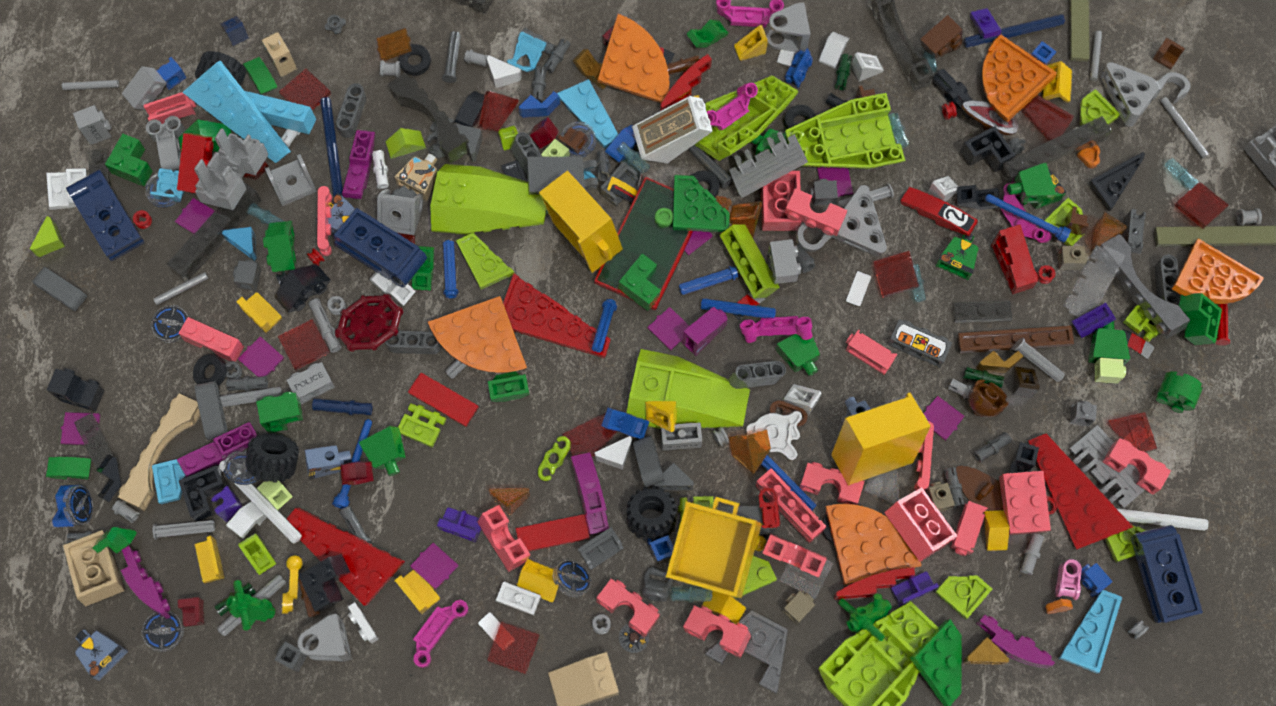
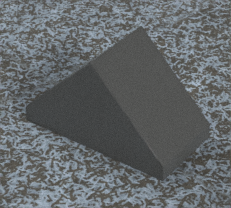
[453,124,483,162]
[654,463,694,490]

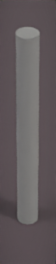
[1160,97,1209,158]

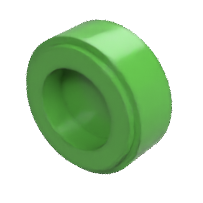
[655,208,673,228]

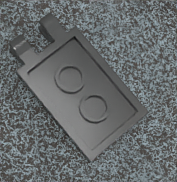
[526,156,598,195]

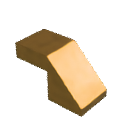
[573,49,607,89]
[976,351,1023,373]

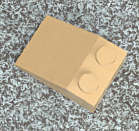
[63,530,125,607]
[548,652,619,706]

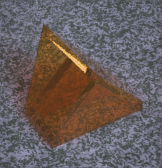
[729,201,762,238]
[1090,212,1127,253]
[729,429,771,474]
[489,488,530,516]

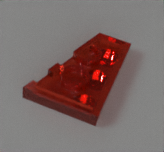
[1021,95,1074,146]
[562,413,618,457]

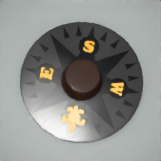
[619,623,649,653]

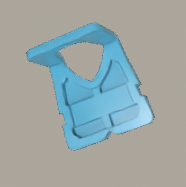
[507,32,547,72]
[150,168,184,202]

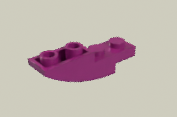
[342,130,375,199]
[177,422,257,477]
[570,452,609,534]
[121,546,171,619]
[976,615,1055,668]

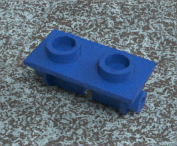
[785,48,813,88]

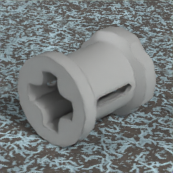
[380,60,401,78]
[1237,208,1262,226]

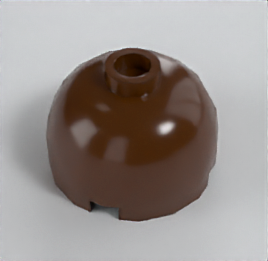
[968,380,1009,418]

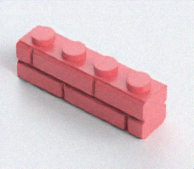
[755,469,826,543]

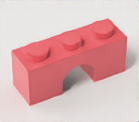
[785,188,848,236]
[178,317,244,362]
[1102,438,1171,495]
[799,462,865,505]
[477,505,530,572]
[763,534,827,578]
[596,579,660,638]
[684,606,751,658]

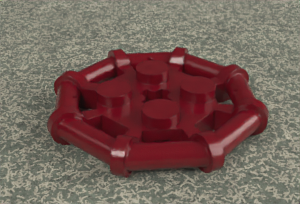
[335,293,404,352]

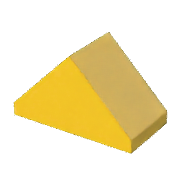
[734,25,768,60]
[645,401,677,432]
[983,510,1010,551]
[702,590,746,624]

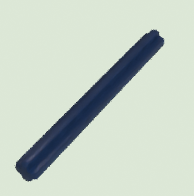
[963,14,1065,48]
[320,97,343,197]

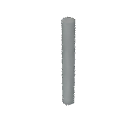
[1090,31,1102,81]
[62,80,119,90]
[153,272,209,305]

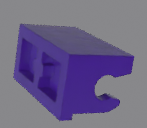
[212,486,243,523]

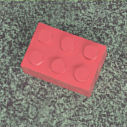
[761,171,802,231]
[999,471,1051,535]
[884,488,958,562]

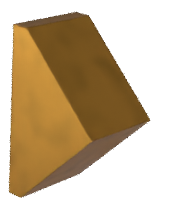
[963,637,1009,665]

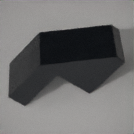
[455,91,491,127]
[957,184,1000,210]
[1008,442,1039,473]
[96,454,121,502]

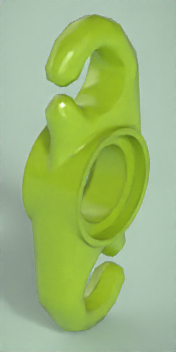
[538,436,571,481]

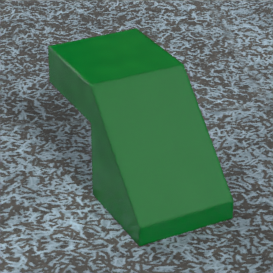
[687,20,729,48]
[412,246,434,291]
[92,527,137,554]

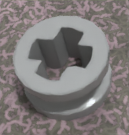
[327,296,346,315]
[712,427,729,447]
[593,614,611,634]
[1128,620,1149,640]

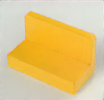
[1043,61,1072,102]
[236,292,282,333]
[195,536,225,584]
[517,559,565,602]
[395,570,440,614]

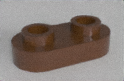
[769,400,808,428]

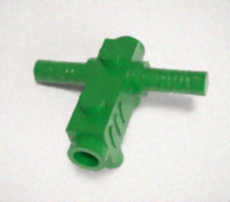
[226,580,275,631]
[838,594,892,641]

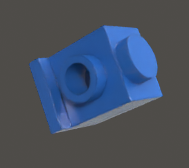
[157,57,186,90]
[1081,563,1113,597]

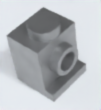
[1070,401,1097,426]

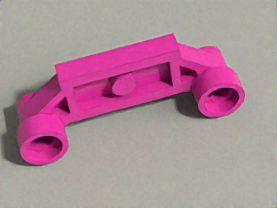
[716,0,784,27]
[706,83,758,130]
[1000,183,1052,243]
[740,316,813,343]
[413,600,468,668]

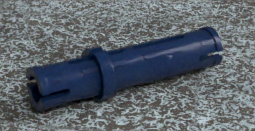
[312,398,373,416]

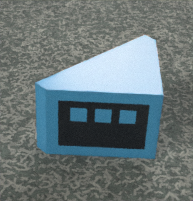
[222,227,257,261]

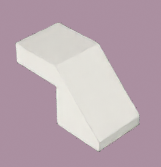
[369,272,416,306]
[226,501,266,538]

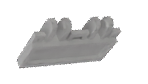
[729,131,808,198]
[1069,425,1145,508]

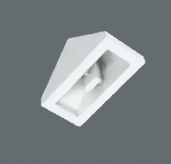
[819,32,849,69]
[851,52,884,81]
[487,55,522,88]
[928,176,959,202]
[784,384,822,416]
[595,436,632,470]

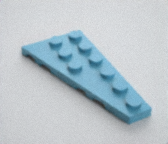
[182,61,291,163]

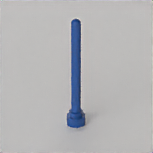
[985,194,1071,243]
[332,419,372,509]

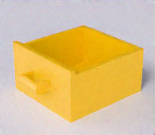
[539,170,623,273]
[831,393,931,485]
[666,497,762,598]

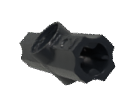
[931,69,974,118]

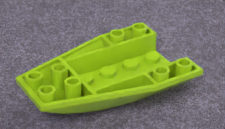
[694,76,798,161]
[785,93,905,169]
[627,349,750,429]

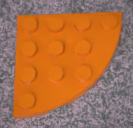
[597,14,669,103]
[982,35,1057,122]
[1172,238,1264,304]
[427,296,527,373]
[825,504,922,584]

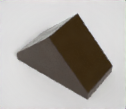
[1013,366,1040,398]

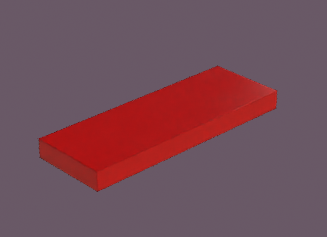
[408,373,479,427]
[516,514,590,552]

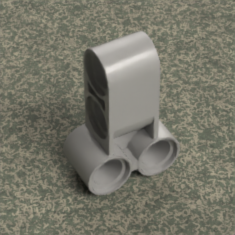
[146,116,185,171]

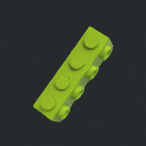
[720,225,780,299]

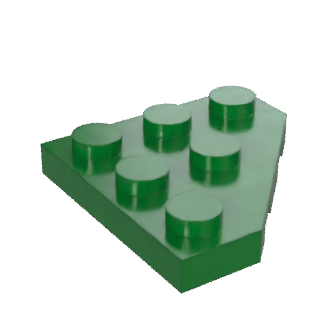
[673,175,730,232]
[910,619,962,706]

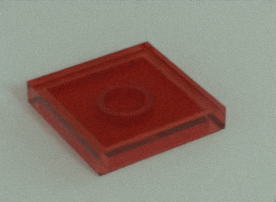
[279,68,331,110]
[1175,182,1228,229]
[873,251,919,298]
[278,319,330,370]
[487,622,540,675]

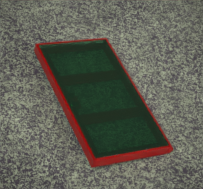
[594,177,693,310]

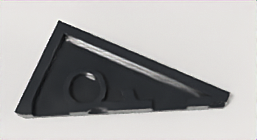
[1089,152,1145,211]

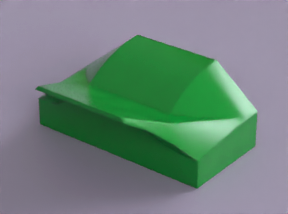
[488,371,530,402]

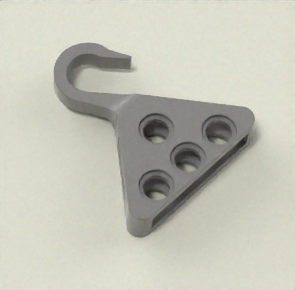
[1101,62,1190,127]
[796,185,887,257]

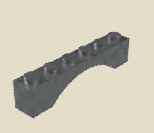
[1098,234,1190,339]

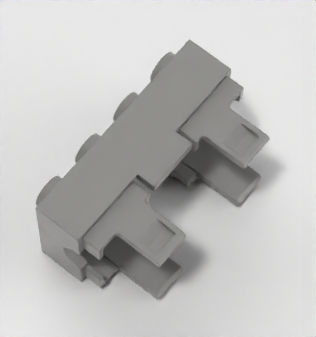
[1244,126,1276,188]
[194,128,269,210]

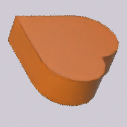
[1077,144,1100,168]
[1045,599,1073,614]

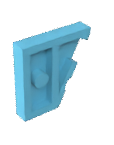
[152,459,186,505]

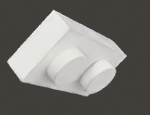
[496,581,541,616]
[348,602,378,644]

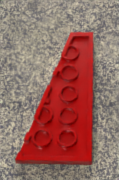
[503,273,611,359]
[1028,433,1134,550]
[286,508,405,606]

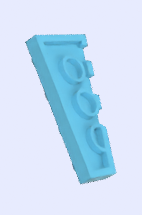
[557,80,618,148]
[1058,590,1122,674]

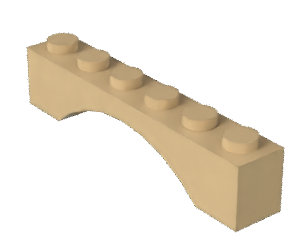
[118,394,200,511]

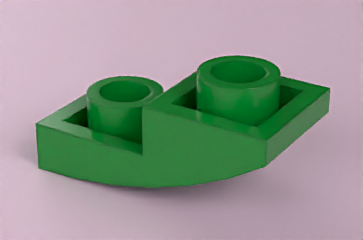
[243,57,278,95]
[46,457,91,480]

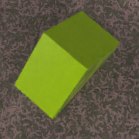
[385,128,426,159]
[30,216,65,257]
[238,533,276,575]

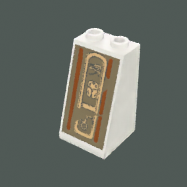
[632,96,713,163]

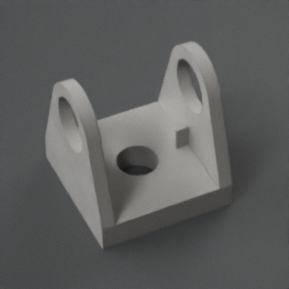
[767,2,810,52]
[265,154,317,206]
[377,189,423,235]
[298,614,352,662]

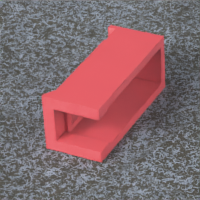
[144,92,197,124]
[846,330,898,375]
[950,501,988,556]

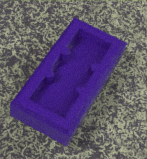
[970,8,1001,39]
[1072,303,1116,338]

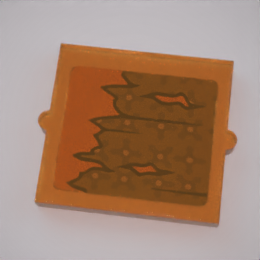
[377,28,412,61]

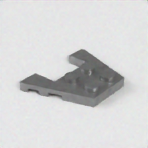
[706,611,788,694]

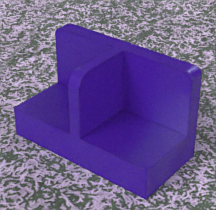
[437,507,481,543]
[890,571,939,607]

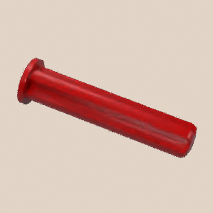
[1216,303,1231,345]

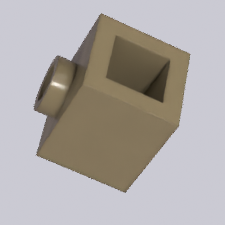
[1057,246,1088,270]
[925,482,955,512]
[782,591,815,625]

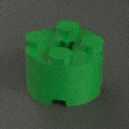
[1156,371,1203,413]

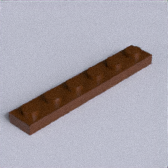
[957,326,1074,353]

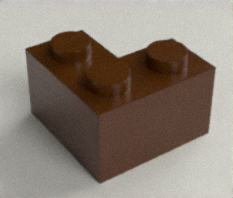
[920,15,963,60]

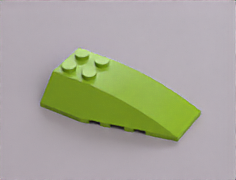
[431,164,547,235]
[819,601,938,706]

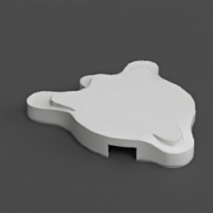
[746,411,802,460]

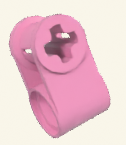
[1055,560,1081,600]

